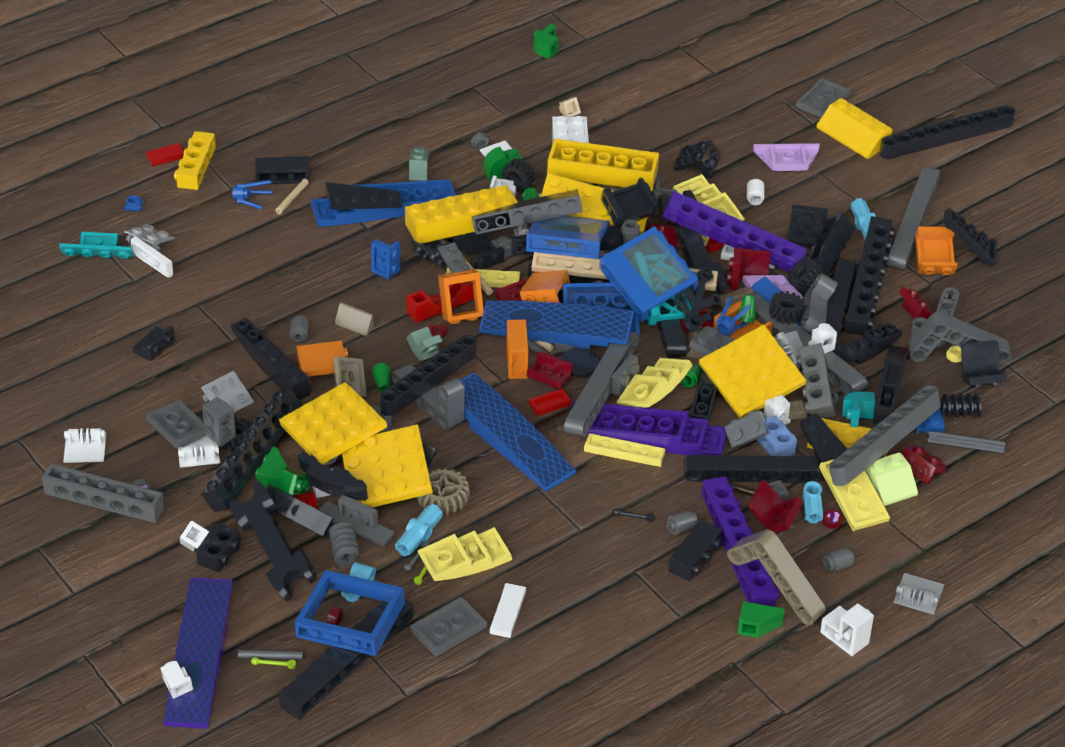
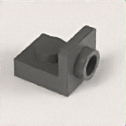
[491,236,512,258]

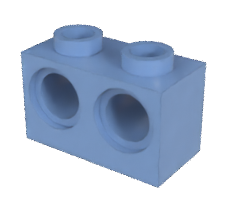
[756,415,797,456]

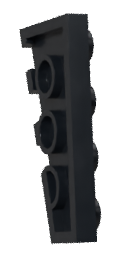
[325,182,402,210]
[943,208,997,267]
[800,413,847,463]

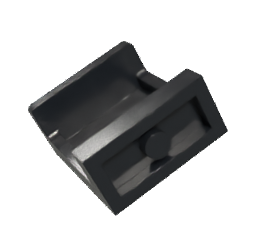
[601,177,658,228]
[451,232,504,270]

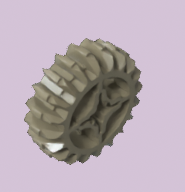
[416,468,470,515]

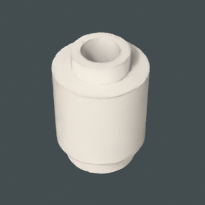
[747,179,764,205]

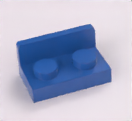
[371,239,401,279]

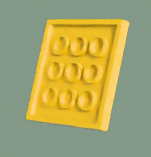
[699,325,806,419]
[279,382,387,464]
[342,424,433,507]

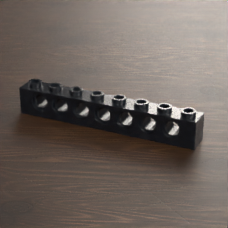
[844,216,895,336]
[201,389,303,512]

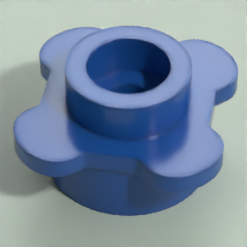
[124,195,144,212]

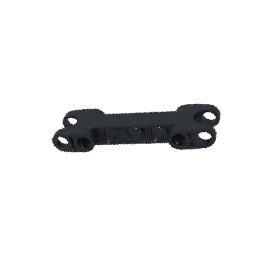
[658,190,726,295]
[229,480,317,601]

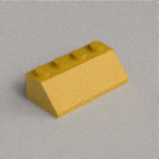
[816,98,893,159]

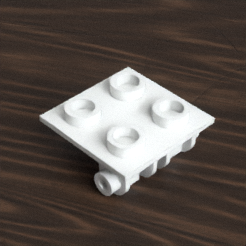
[63,428,106,463]
[178,436,220,468]

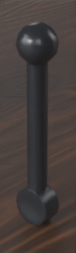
[613,508,655,522]

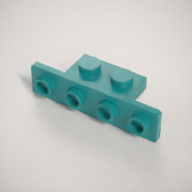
[59,232,135,259]

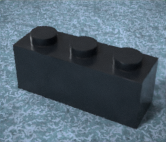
[255,156,309,185]
[669,520,723,582]

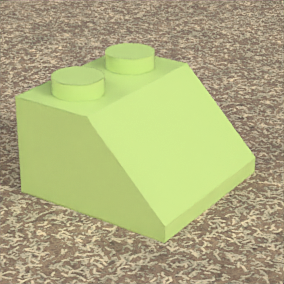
[865,452,918,506]

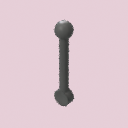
[404,542,430,572]

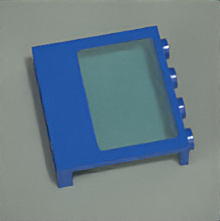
[526,216,610,259]
[599,227,698,321]

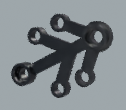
[673,267,721,332]

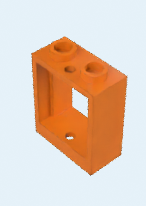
[438,269,484,324]
[506,320,528,379]

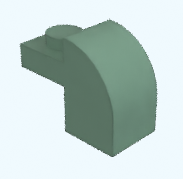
[406,326,442,361]

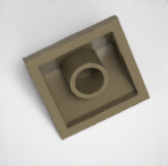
[333,356,367,398]

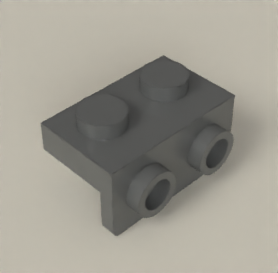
[438,242,471,273]
[611,354,639,396]
[725,410,769,449]

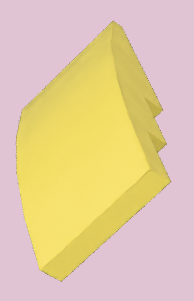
[673,175,745,221]
[617,358,693,408]
[418,527,512,581]

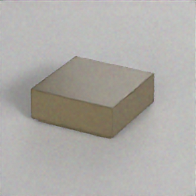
[788,400,807,420]

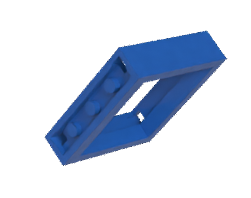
[294,570,405,656]

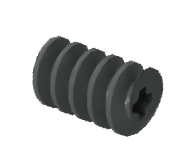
[329,522,359,567]

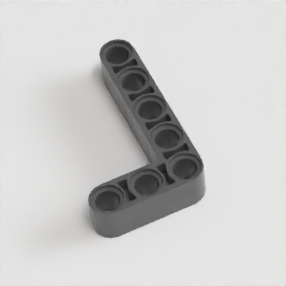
[908,312,1012,364]
[391,364,464,430]

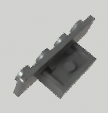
[319,495,395,547]

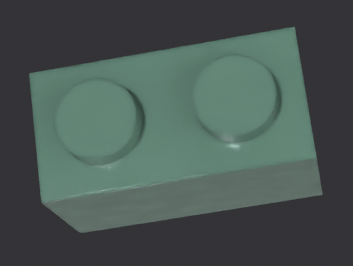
[409,147,429,181]

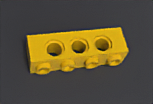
[174,131,216,190]

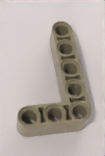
[727,530,826,626]

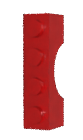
[406,281,474,323]

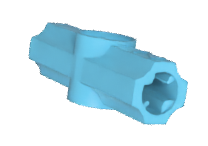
[850,198,876,239]
[395,504,443,557]

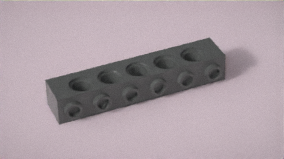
[42,464,164,523]

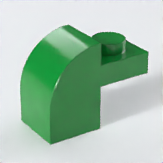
[533,23,559,59]
[483,146,522,182]

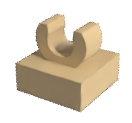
[559,97,581,117]

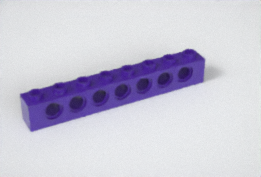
[662,191,807,273]
[701,476,779,607]

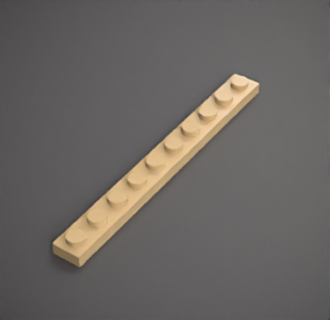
[532,252,718,291]

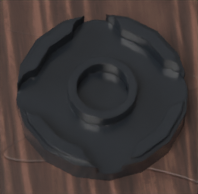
[561,348,599,378]

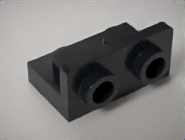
[133,326,175,361]

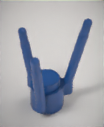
[233,180,273,209]
[716,296,751,336]

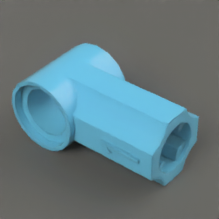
[802,481,823,523]
[342,562,376,603]

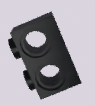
[196,523,241,572]

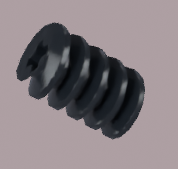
[940,393,982,418]

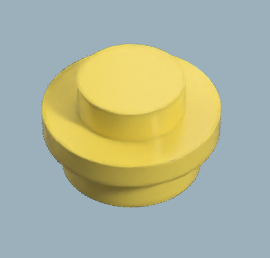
[946,345,962,363]

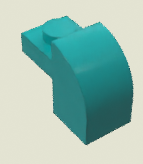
[842,391,875,427]

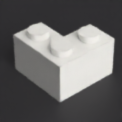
[821,604,874,656]

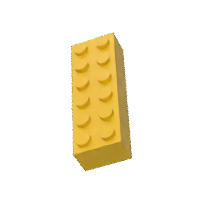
[547,138,659,191]
[541,173,648,235]
[405,185,518,244]

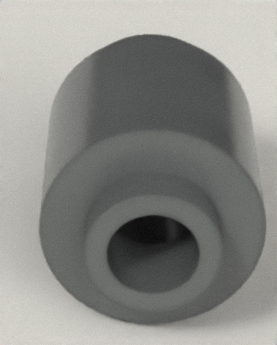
[621,220,640,247]
[289,315,309,342]
[666,510,698,535]
[822,547,855,572]

